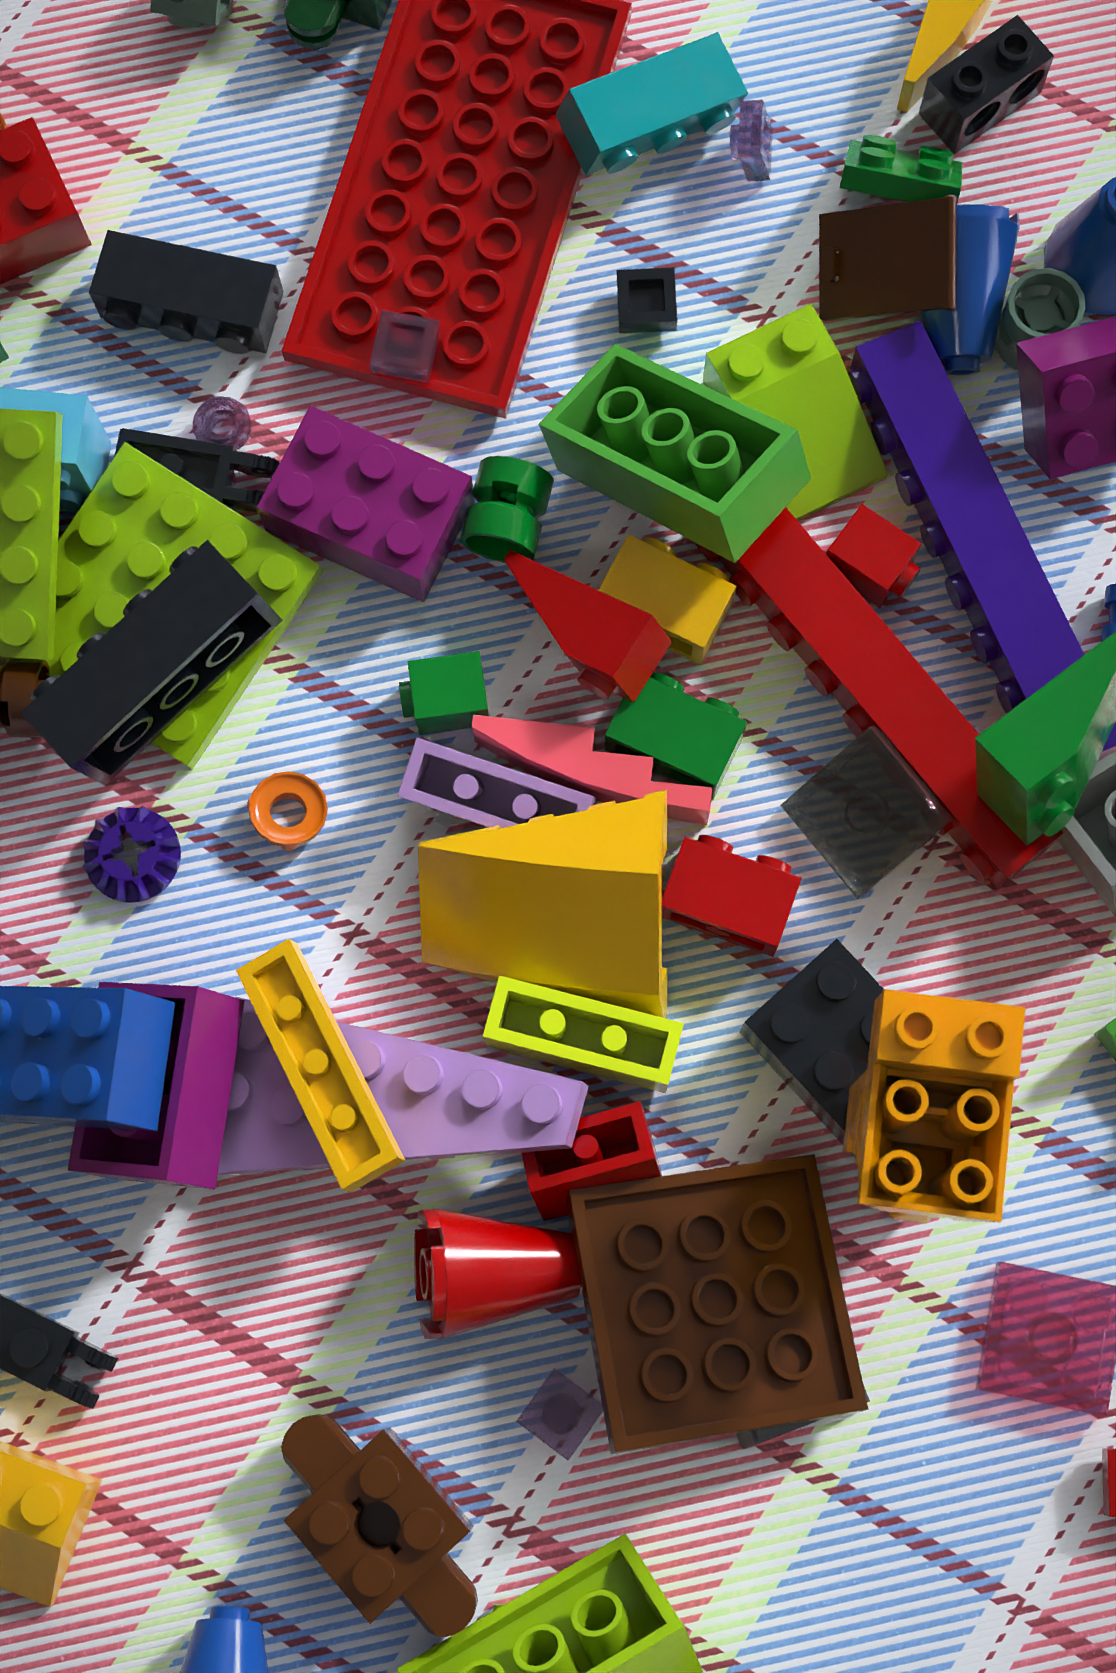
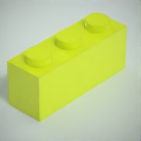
[483,975,684,1093]

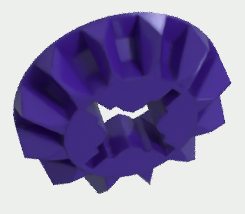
[83,806,181,903]

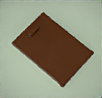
[819,195,956,321]

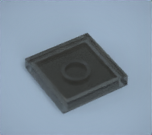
[780,725,954,899]

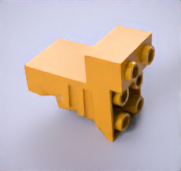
[843,989,1026,1224]

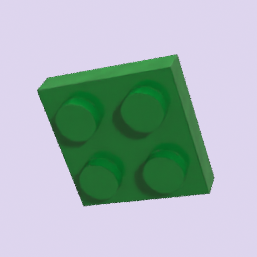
[839,135,963,205]

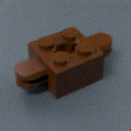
[281,1414,478,1637]

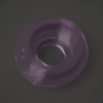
[192,396,252,450]

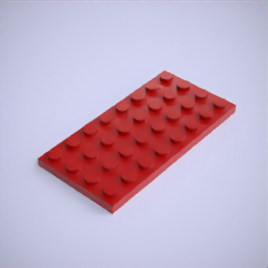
[281,0,632,419]

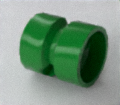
[460,456,554,563]

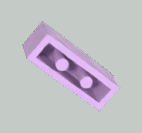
[397,737,597,828]

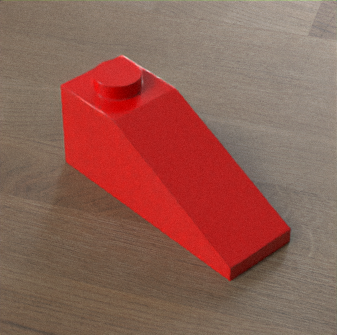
[504,550,672,703]

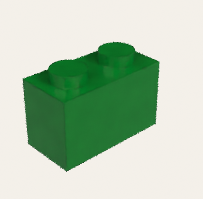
[604,672,747,800]

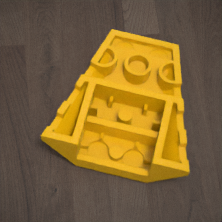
[418,790,667,1019]

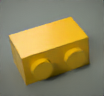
[598,534,736,665]

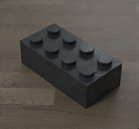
[21,540,283,785]
[739,939,1013,1159]

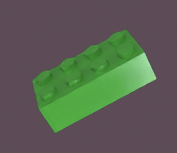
[538,344,811,563]

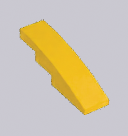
[896,0,993,112]

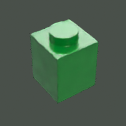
[399,651,489,735]

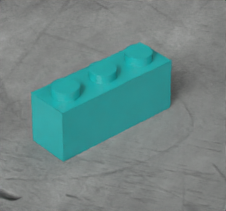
[555,32,749,176]

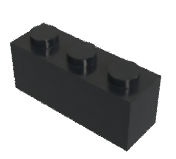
[89,230,284,354]

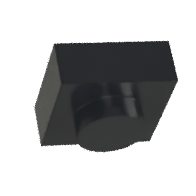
[616,267,677,334]

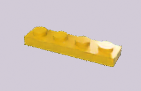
[236,939,406,1193]

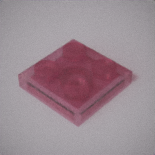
[975,1262,1116,1417]

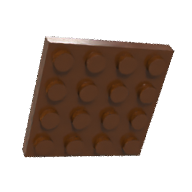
[566,1154,868,1455]

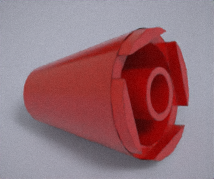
[414,1209,581,1339]

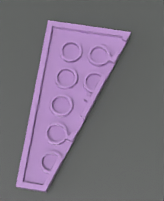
[218,996,589,1175]

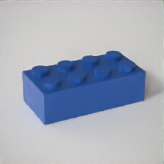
[0,986,175,1131]

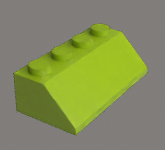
[396,1533,703,1673]

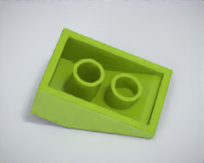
[703,303,888,521]

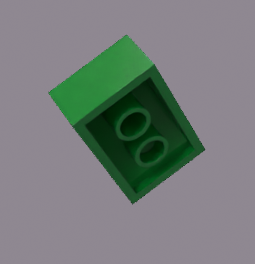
[975,631,1116,846]

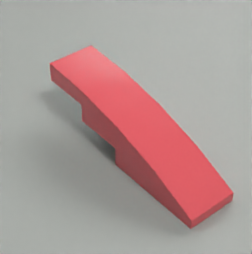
[472,715,712,825]

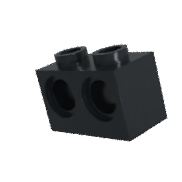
[918,15,1054,154]

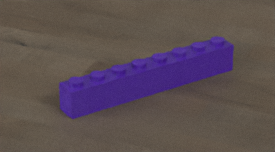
[847,321,1116,762]

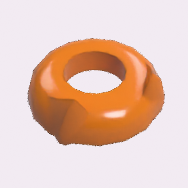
[247,771,328,852]

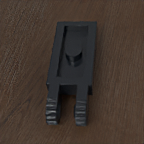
[114,428,280,513]
[0,1293,119,1409]

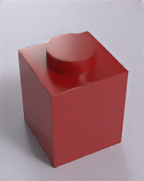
[826,504,922,609]

